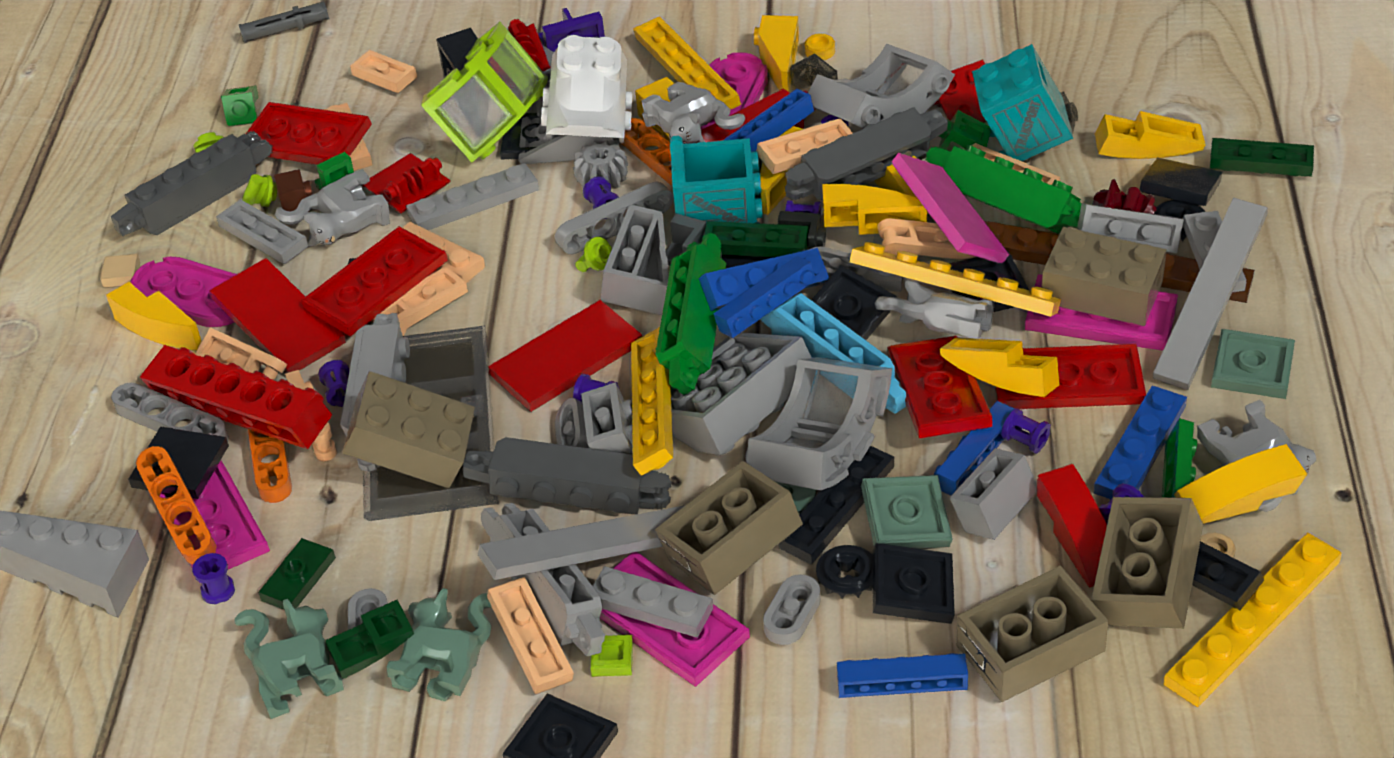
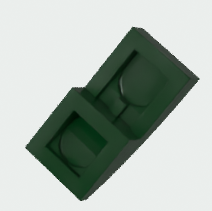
[325,599,414,679]

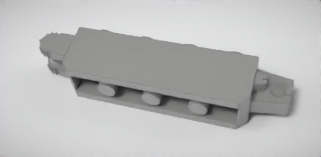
[340,313,410,473]
[481,503,605,656]

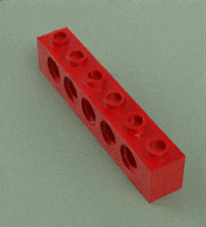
[140,345,332,449]

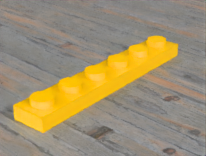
[633,16,741,109]
[849,242,1061,317]
[631,327,673,476]
[1163,532,1342,707]

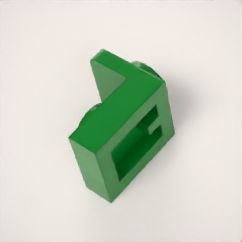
[221,85,259,126]
[938,110,991,150]
[315,152,354,191]

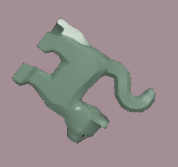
[387,588,492,701]
[235,599,344,719]

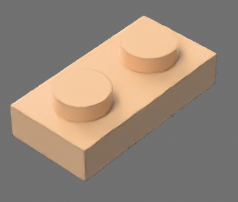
[350,50,417,93]

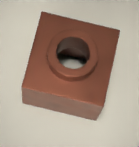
[274,169,313,212]

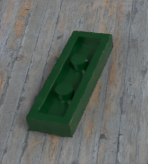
[1209,138,1314,177]
[704,221,808,257]

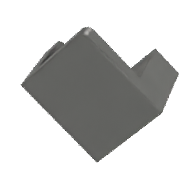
[665,214,706,266]

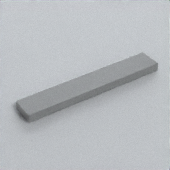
[1153,198,1268,390]
[478,505,685,580]

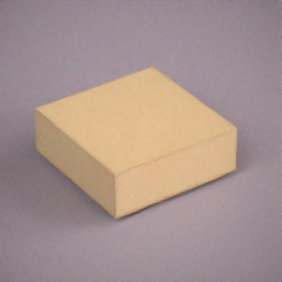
[100,254,140,287]

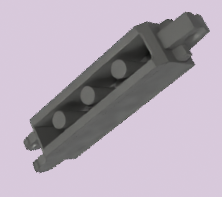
[785,107,948,201]
[111,131,273,236]
[463,437,671,514]

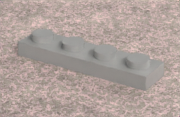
[406,163,539,230]

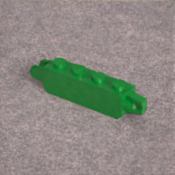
[925,145,1082,234]
[655,232,726,395]

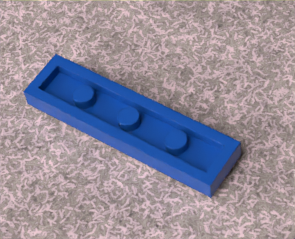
[699,248,829,311]
[1094,385,1187,500]

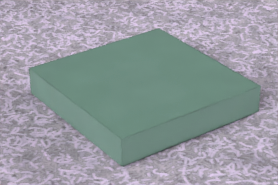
[1211,329,1295,399]
[861,475,953,549]

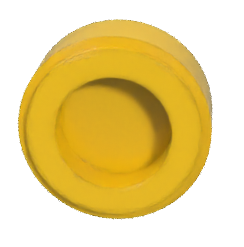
[805,33,835,61]

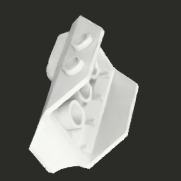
[541,35,632,143]

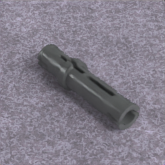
[239,1,329,43]

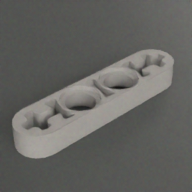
[555,181,674,254]
[111,383,229,441]

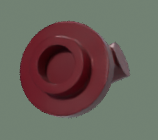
[1122,187,1156,214]

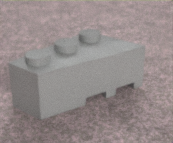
[601,204,668,315]

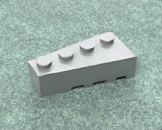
[0,511,149,618]

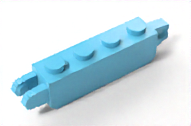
[760,293,906,414]

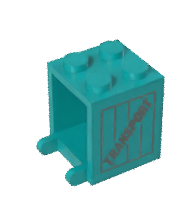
[972,44,1073,161]
[670,136,763,225]

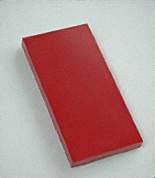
[246,102,372,165]
[301,226,448,336]
[209,258,346,374]
[488,300,643,412]
[887,335,992,438]
[995,344,1146,409]

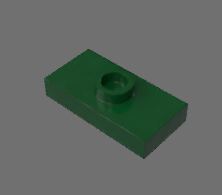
[258,538,336,610]

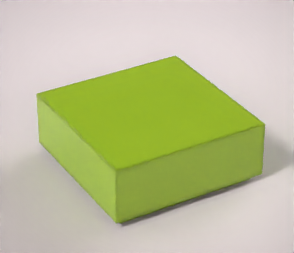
[591,635,633,677]

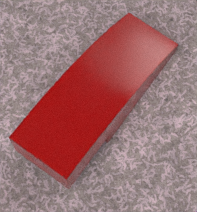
[1036,464,1107,588]

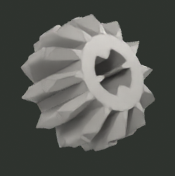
[573,141,628,189]

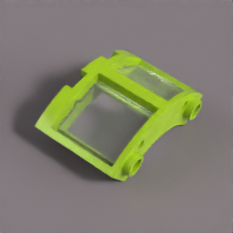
[421,21,548,163]

